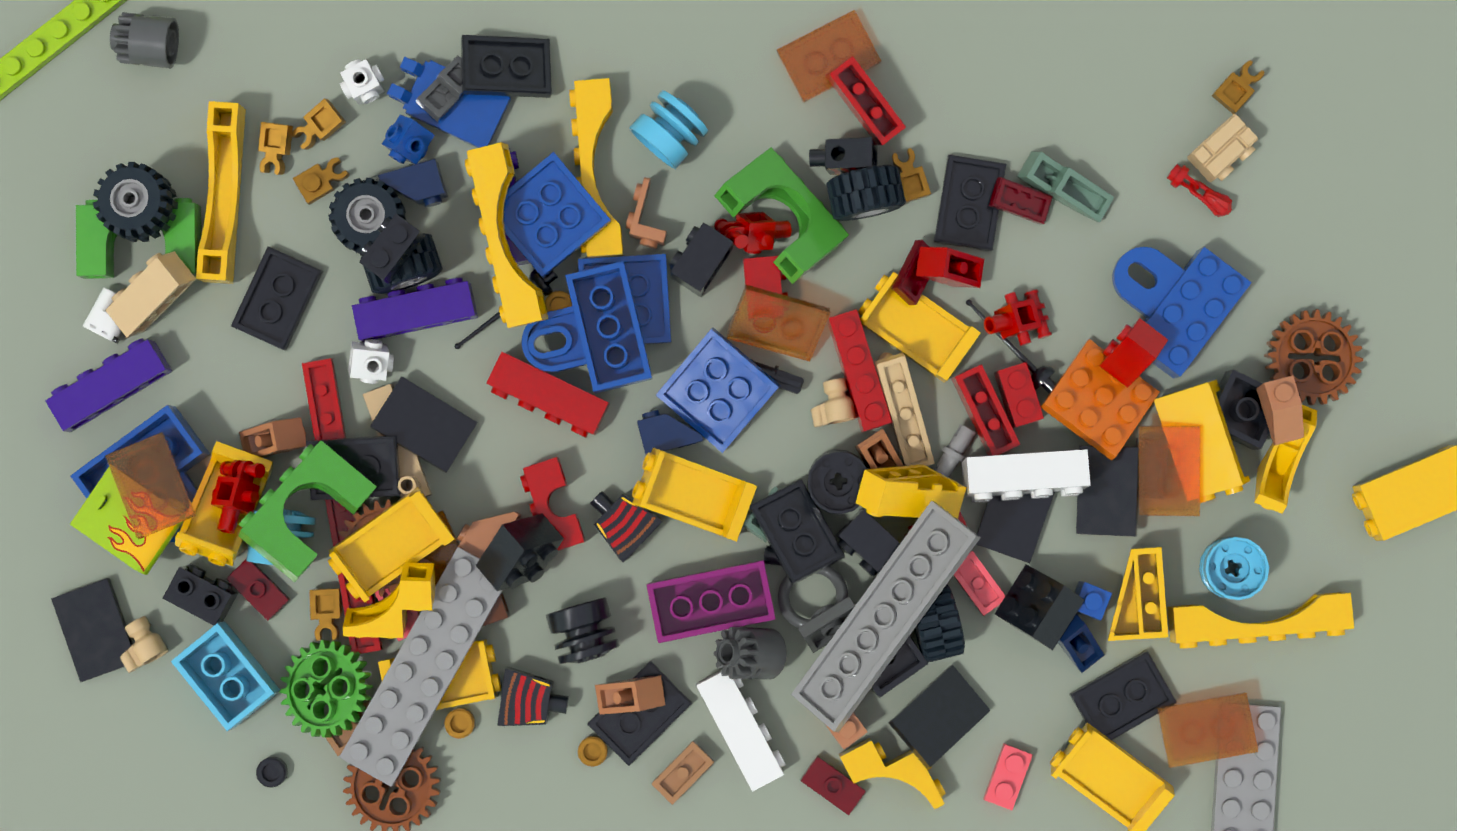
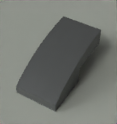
[416,55,464,122]

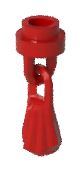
[1167,164,1232,217]

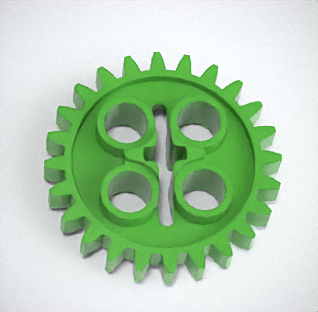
[279,640,373,738]

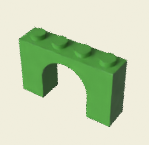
[714,147,849,284]
[76,198,202,279]
[238,440,377,582]

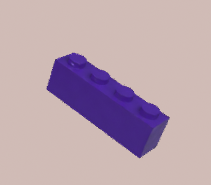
[351,278,478,342]
[45,338,173,432]

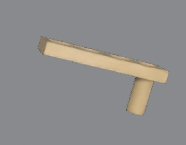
[875,352,935,466]
[363,384,432,498]

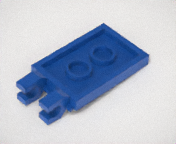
[387,57,511,148]

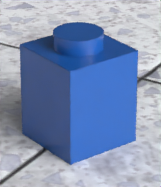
[1074,581,1112,621]

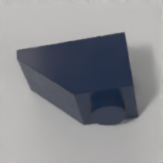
[378,159,448,207]
[637,410,703,455]
[1058,614,1105,673]

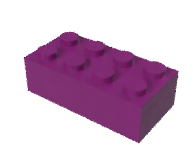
[646,560,776,643]

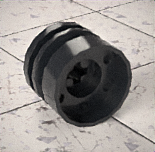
[807,449,867,514]
[546,597,620,664]

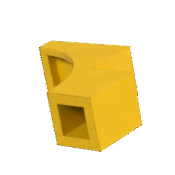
[1254,405,1317,514]
[343,562,435,639]
[839,738,946,810]

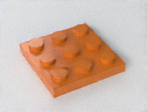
[1040,339,1160,461]

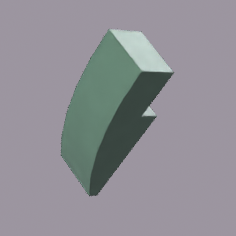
[1017,151,1114,223]

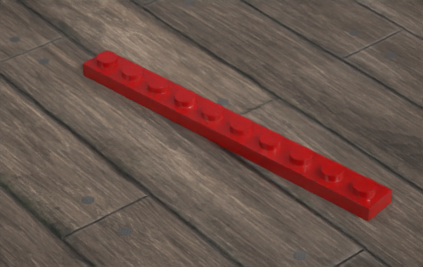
[302,358,383,654]

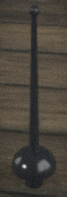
[454,269,558,349]
[966,299,1056,394]

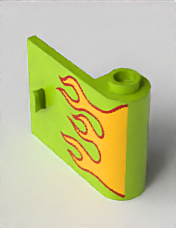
[70,464,187,575]

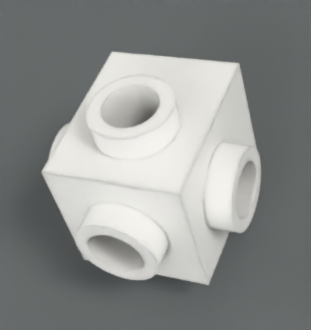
[339,59,385,105]
[348,339,394,384]

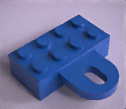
[1112,247,1252,379]
[522,261,653,394]
[70,405,210,542]

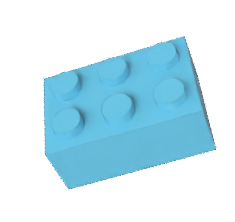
[171,622,280,731]

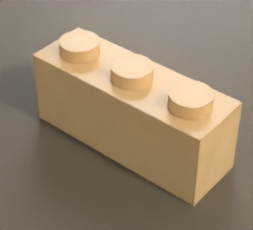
[105,251,196,338]

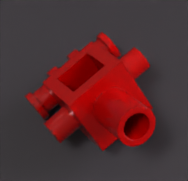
[714,212,792,254]
[984,289,1052,346]
[211,460,265,534]

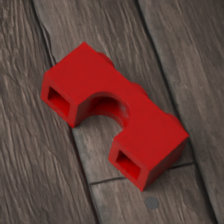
[520,457,586,551]

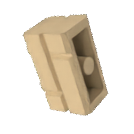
[1187,114,1258,183]

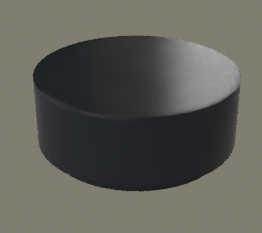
[256,757,288,788]

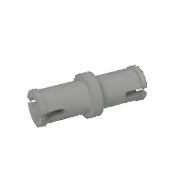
[934,424,976,478]

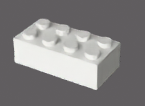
[962,449,1091,503]

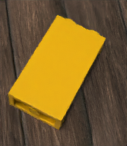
[858,272,981,382]
[1154,379,1250,503]
[175,441,273,566]
[1352,445,1457,541]
[632,448,757,542]
[328,487,454,602]
[378,639,501,710]
[1050,722,1175,831]

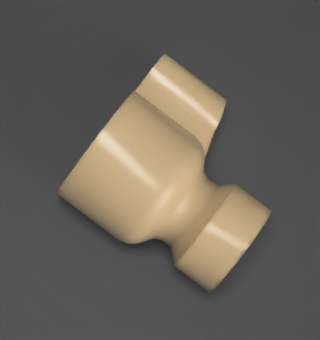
[811,378,856,427]
[120,616,169,673]

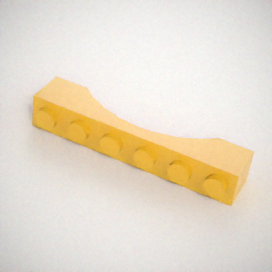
[569,78,624,258]
[196,101,246,284]
[465,142,549,328]
[1167,592,1354,648]

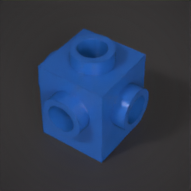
[382,115,435,164]

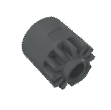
[110,12,179,69]
[713,627,787,679]

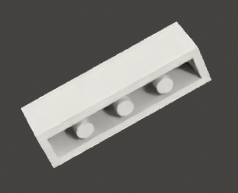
[696,670,786,792]

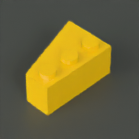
[856,464,967,519]
[1108,547,1168,641]

